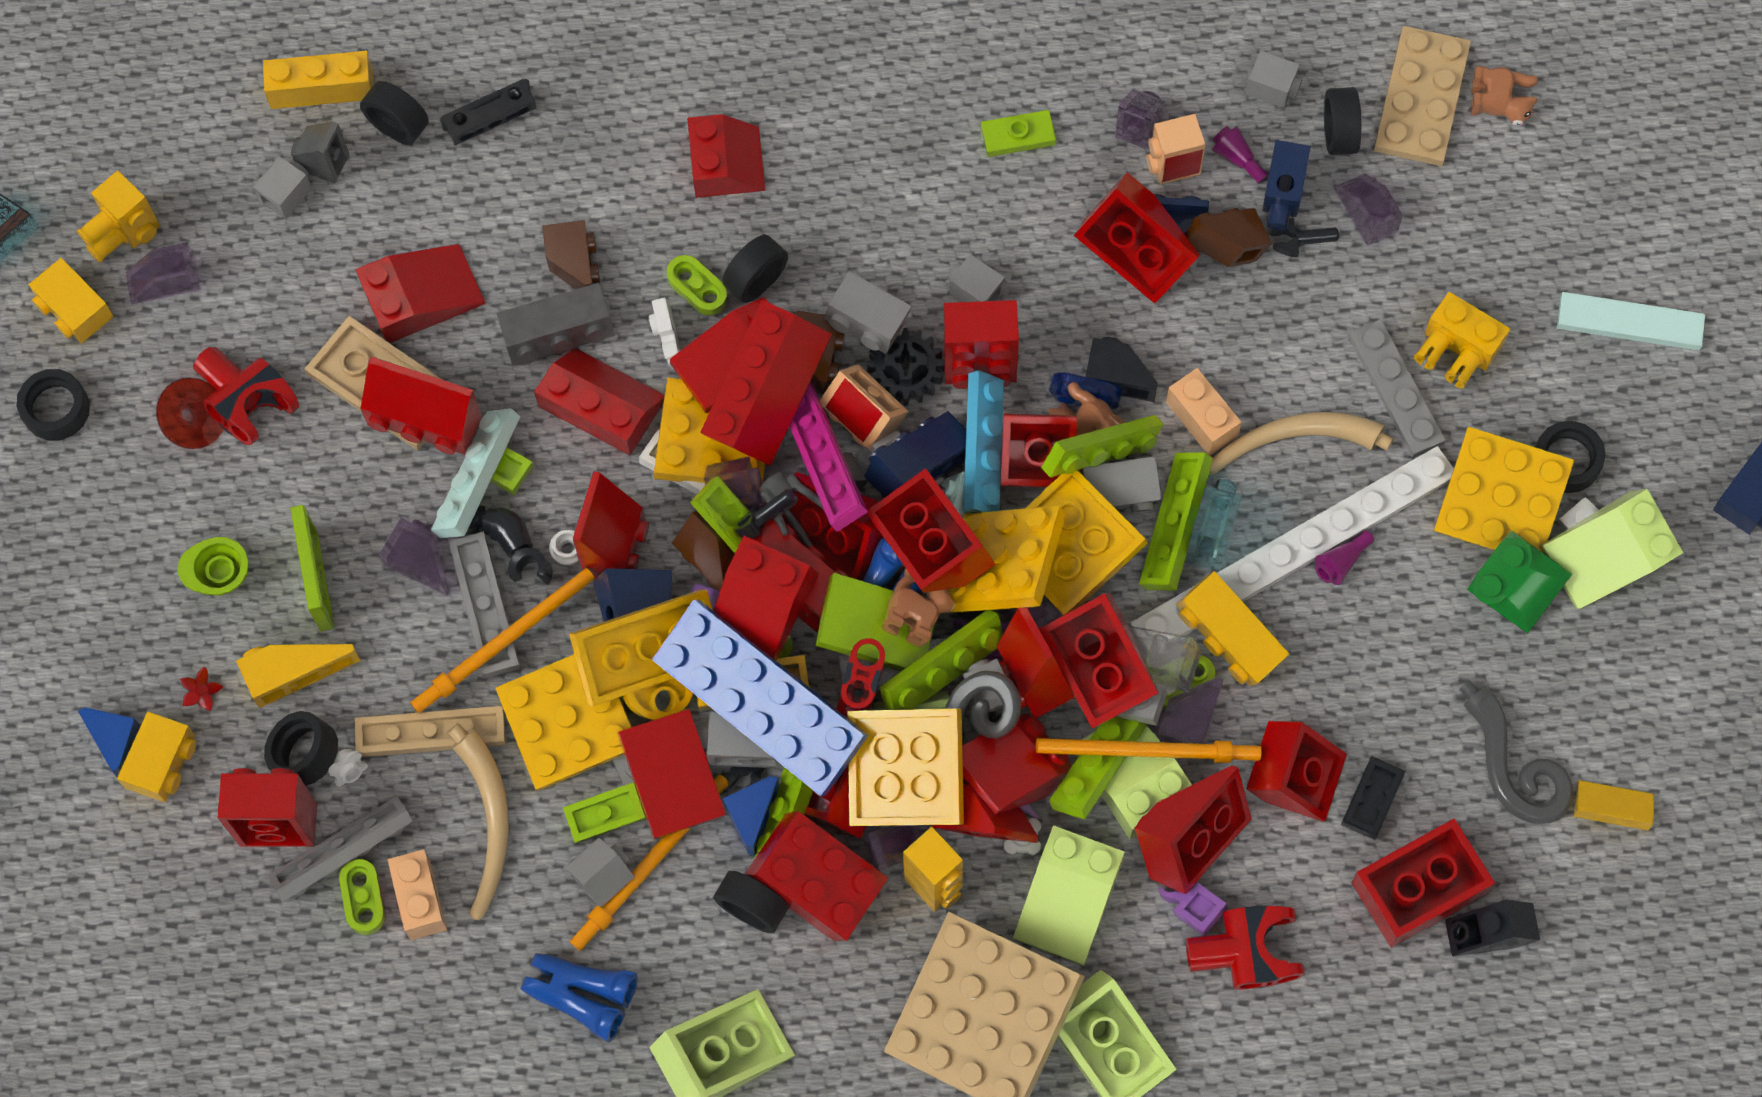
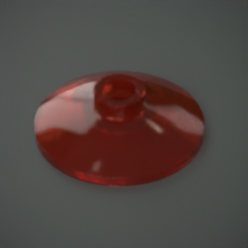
[156,377,223,449]

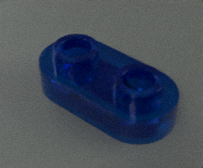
[1049,372,1122,410]

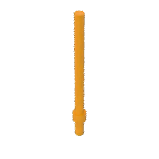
[410,568,595,714]
[1036,738,1261,763]
[569,774,729,952]

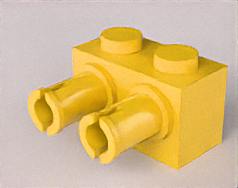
[76,170,160,263]
[1414,292,1511,389]

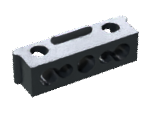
[440,79,536,146]

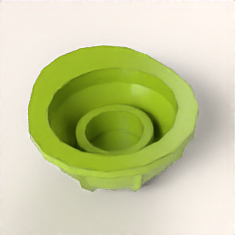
[177,537,249,596]

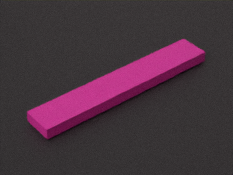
[790,381,868,532]

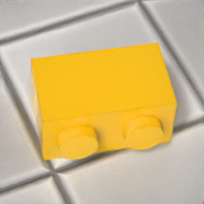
[28,258,114,344]
[117,711,197,803]

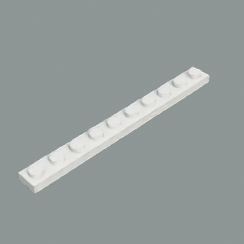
[1130,446,1454,656]

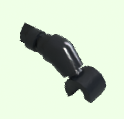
[468,505,553,585]

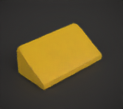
[1573,780,1654,831]

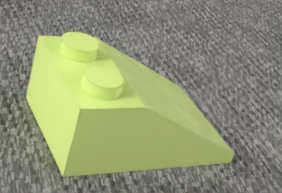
[1541,489,1683,609]
[1076,726,1192,840]
[1013,825,1125,966]
[1056,970,1177,1097]
[649,989,795,1097]

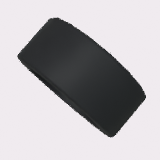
[360,81,429,145]
[1324,87,1362,155]
[722,234,788,303]
[16,369,90,441]
[1535,420,1606,493]
[264,711,338,786]
[713,871,789,934]

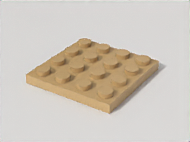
[884,912,1085,1097]

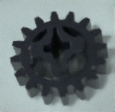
[867,327,945,406]

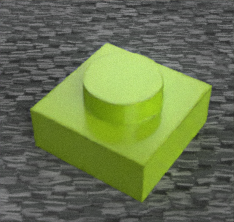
[490,447,534,496]

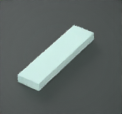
[1557,292,1705,351]

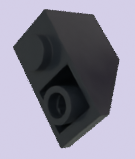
[1445,900,1541,957]

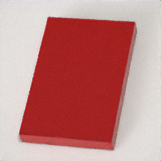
[617,709,726,840]

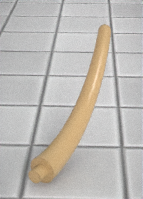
[1209,412,1394,475]
[447,723,509,920]

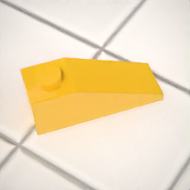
[236,644,361,709]

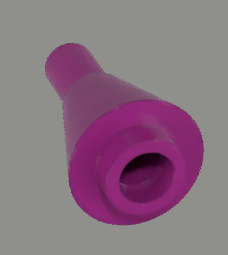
[1212,126,1269,184]
[1315,530,1374,585]

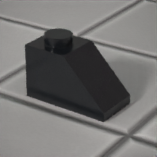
[1084,337,1158,402]

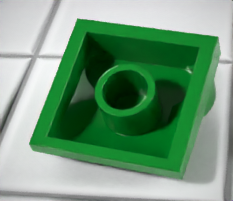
[1467,530,1573,634]

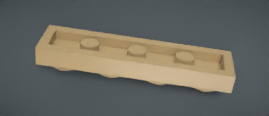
[355,706,506,757]

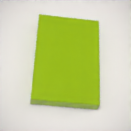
[290,505,335,632]
[815,573,934,671]

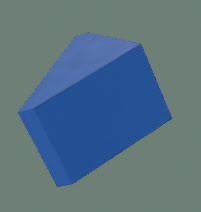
[78,707,140,777]
[723,776,779,856]

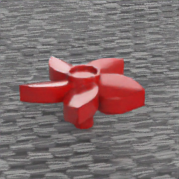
[180,667,223,711]

